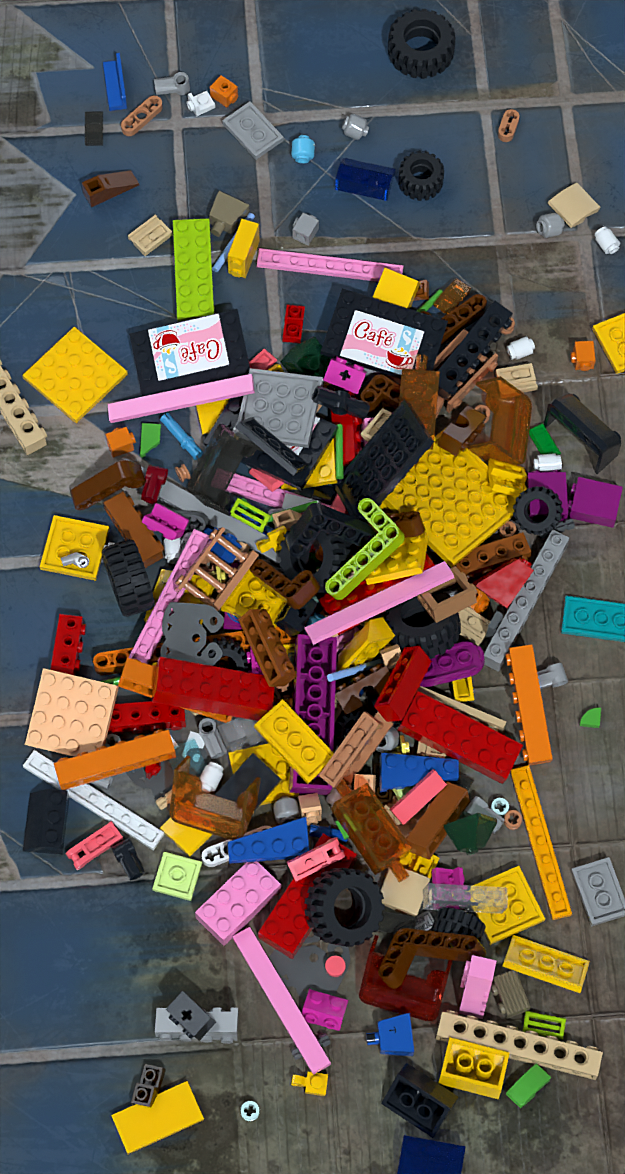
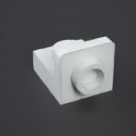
[186,91,215,117]

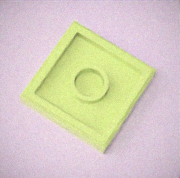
[152,852,202,901]

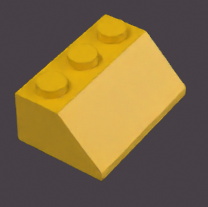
[336,617,395,672]
[438,1037,510,1099]

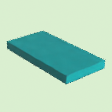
[561,596,625,642]

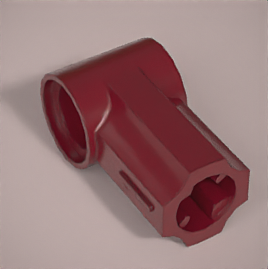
[141,464,168,504]

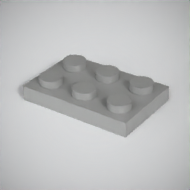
[222,101,284,160]
[571,857,625,927]

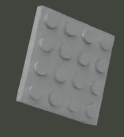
[234,368,324,448]

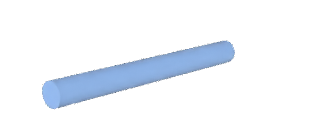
[212,213,255,272]
[327,659,383,682]

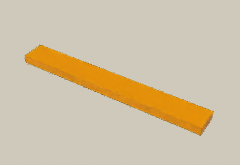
[510,765,572,920]

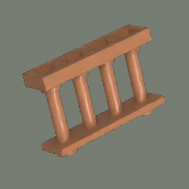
[415,329,498,413]
[174,527,259,611]
[319,711,394,788]

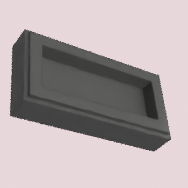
[485,611,503,643]

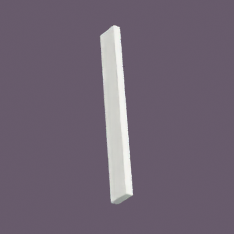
[23,750,165,851]

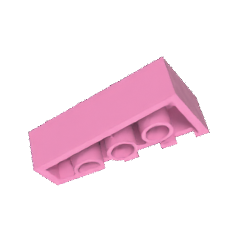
[459,955,496,1019]

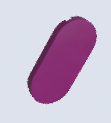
[420,642,485,687]

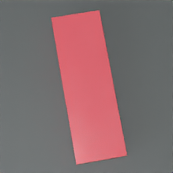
[389,769,447,825]

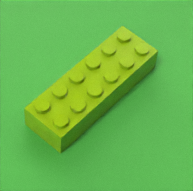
[173,219,214,322]

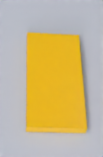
[253,699,334,784]
[502,935,590,993]
[111,1081,204,1154]

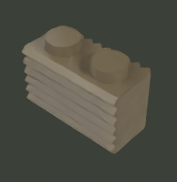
[491,970,531,1019]

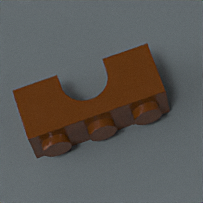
[438,405,487,457]
[335,664,391,715]

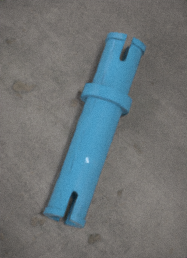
[160,413,204,460]

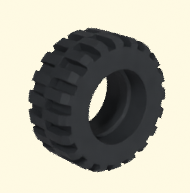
[388,9,456,79]
[279,524,354,593]
[102,539,155,617]
[384,590,461,659]
[304,868,385,947]

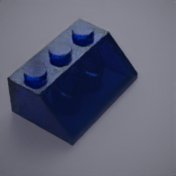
[335,158,396,201]
[397,1135,466,1174]

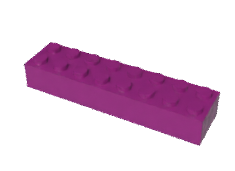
[289,634,337,795]

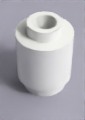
[595,227,620,254]
[506,336,535,360]
[533,453,562,472]
[163,537,183,564]
[197,762,224,793]

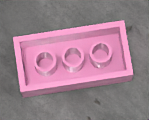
[195,861,281,946]

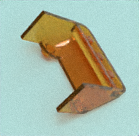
[468,376,532,465]
[169,755,261,840]

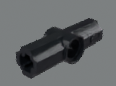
[312,386,370,420]

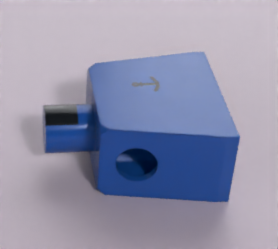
[366,1013,414,1056]

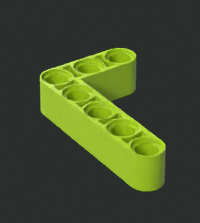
[325,498,405,600]

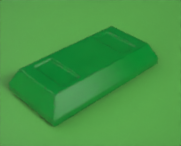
[527,423,561,455]

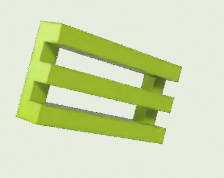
[229,498,272,533]
[522,1011,566,1040]

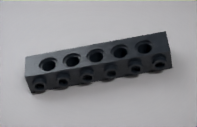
[428,300,513,400]

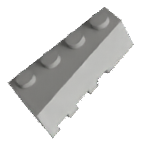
[155,1008,239,1044]

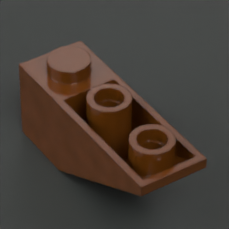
[82,170,139,208]

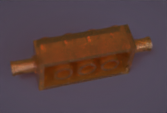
[399,354,440,462]
[331,778,412,883]

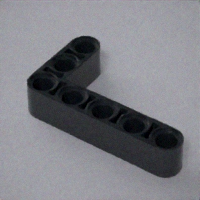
[286,503,383,557]

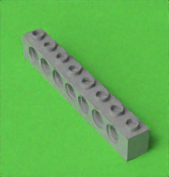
[484,529,569,672]

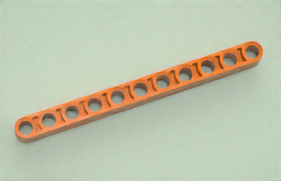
[93,626,303,675]

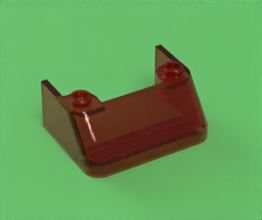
[359,935,453,1021]

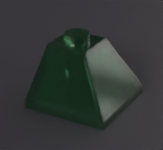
[280,337,332,377]
[444,813,497,855]

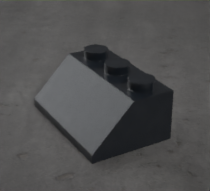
[23,789,70,855]
[381,1063,459,1138]

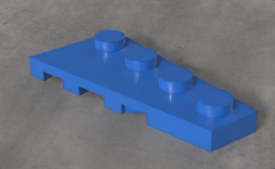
[380,753,459,792]
[228,817,309,864]

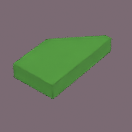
[140,423,161,458]

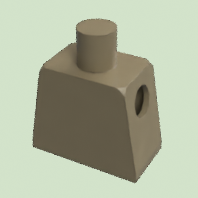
[209,191,250,237]

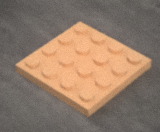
[25,668,119,757]

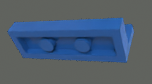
[103,53,127,111]

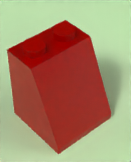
[473,558,534,608]

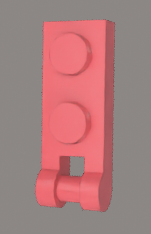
[66,821,123,870]
[286,837,345,881]

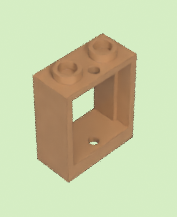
[417,566,477,623]

